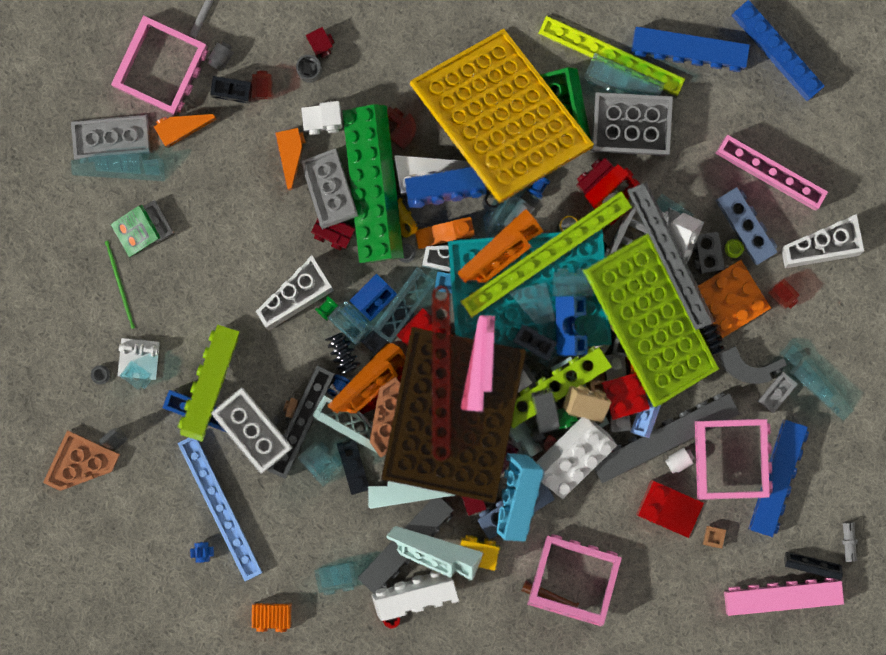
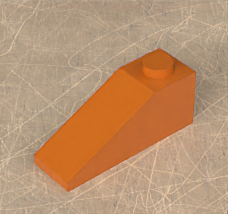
[154,114,217,148]
[276,128,306,190]
[415,217,475,249]

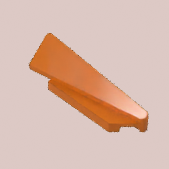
[458,209,544,283]
[328,342,406,414]

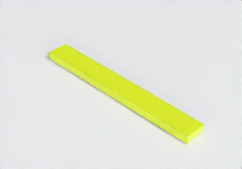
[538,16,685,97]

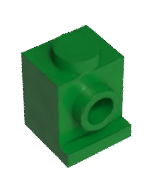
[557,408,578,429]

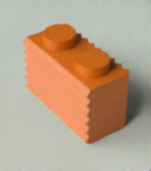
[252,603,292,632]

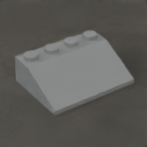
[591,92,673,156]

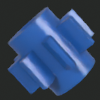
[190,542,214,563]

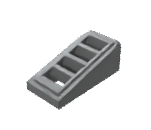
[99,428,127,451]

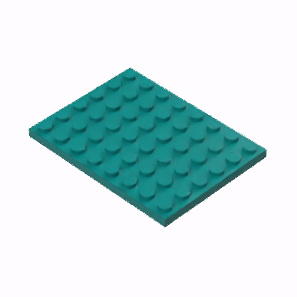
[448,229,612,352]

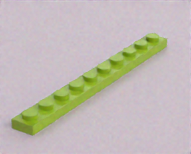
[461,192,632,317]

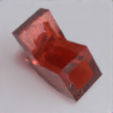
[387,107,416,150]

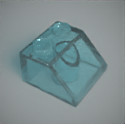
[297,441,342,486]

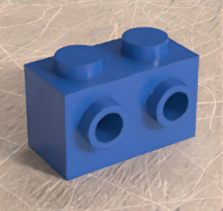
[349,273,397,322]

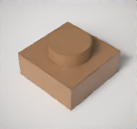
[283,398,299,418]
[703,525,726,549]

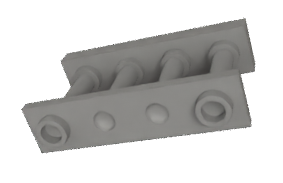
[604,197,680,257]

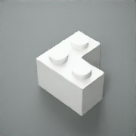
[301,101,343,135]

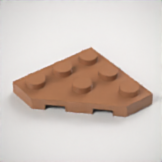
[369,377,400,458]
[43,430,120,491]

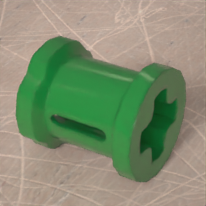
[315,296,340,321]

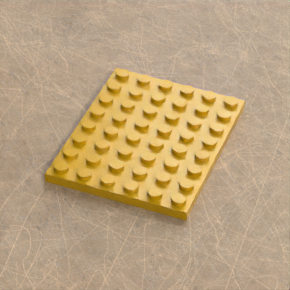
[410,29,594,203]

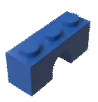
[555,296,587,355]

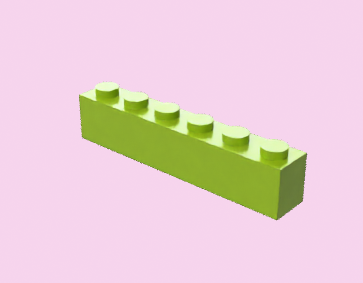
[178,324,239,442]

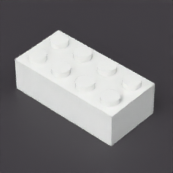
[211,388,293,473]
[536,417,617,499]

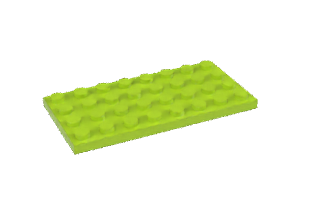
[583,233,719,407]

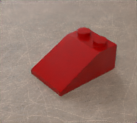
[636,480,704,538]

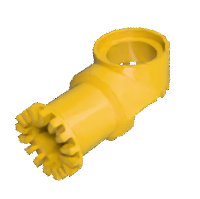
[397,198,418,237]

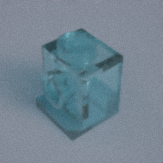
[120,361,152,390]

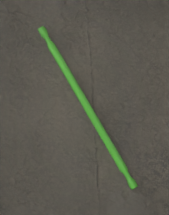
[105,241,135,329]

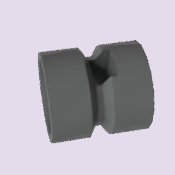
[296,55,322,83]

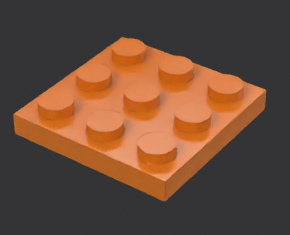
[698,260,771,338]

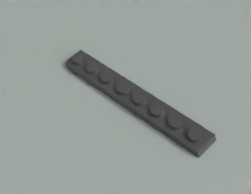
[628,181,714,330]

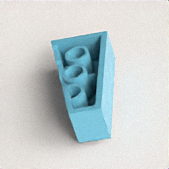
[497,453,544,542]

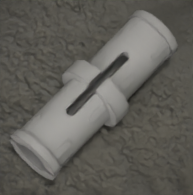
[842,522,858,562]

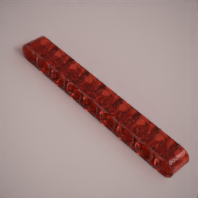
[432,286,451,461]

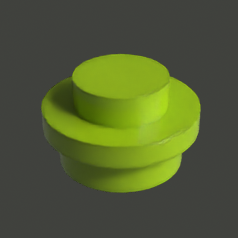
[724,239,744,258]

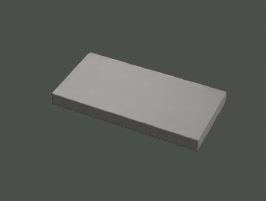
[71,115,151,160]
[301,148,358,229]

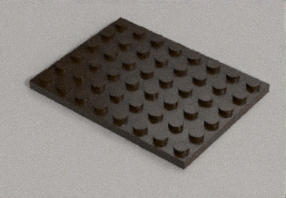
[381,327,526,503]

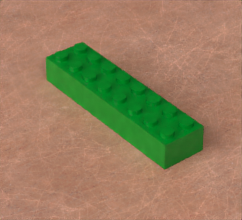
[342,104,404,263]

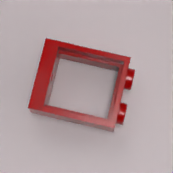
[585,165,640,226]

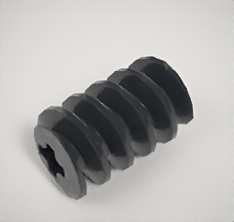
[699,313,724,355]
[325,332,361,375]

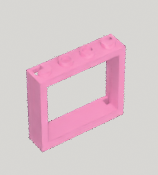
[111,15,209,116]
[695,419,773,499]
[527,534,622,626]

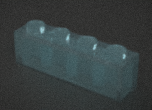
[583,53,665,96]

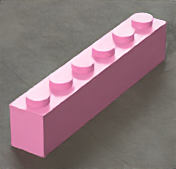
[715,135,828,210]
[724,577,844,616]

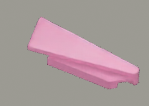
[461,316,495,411]

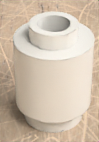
[665,448,695,474]

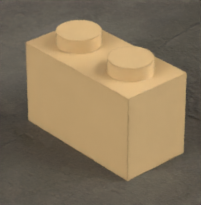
[562,385,611,423]

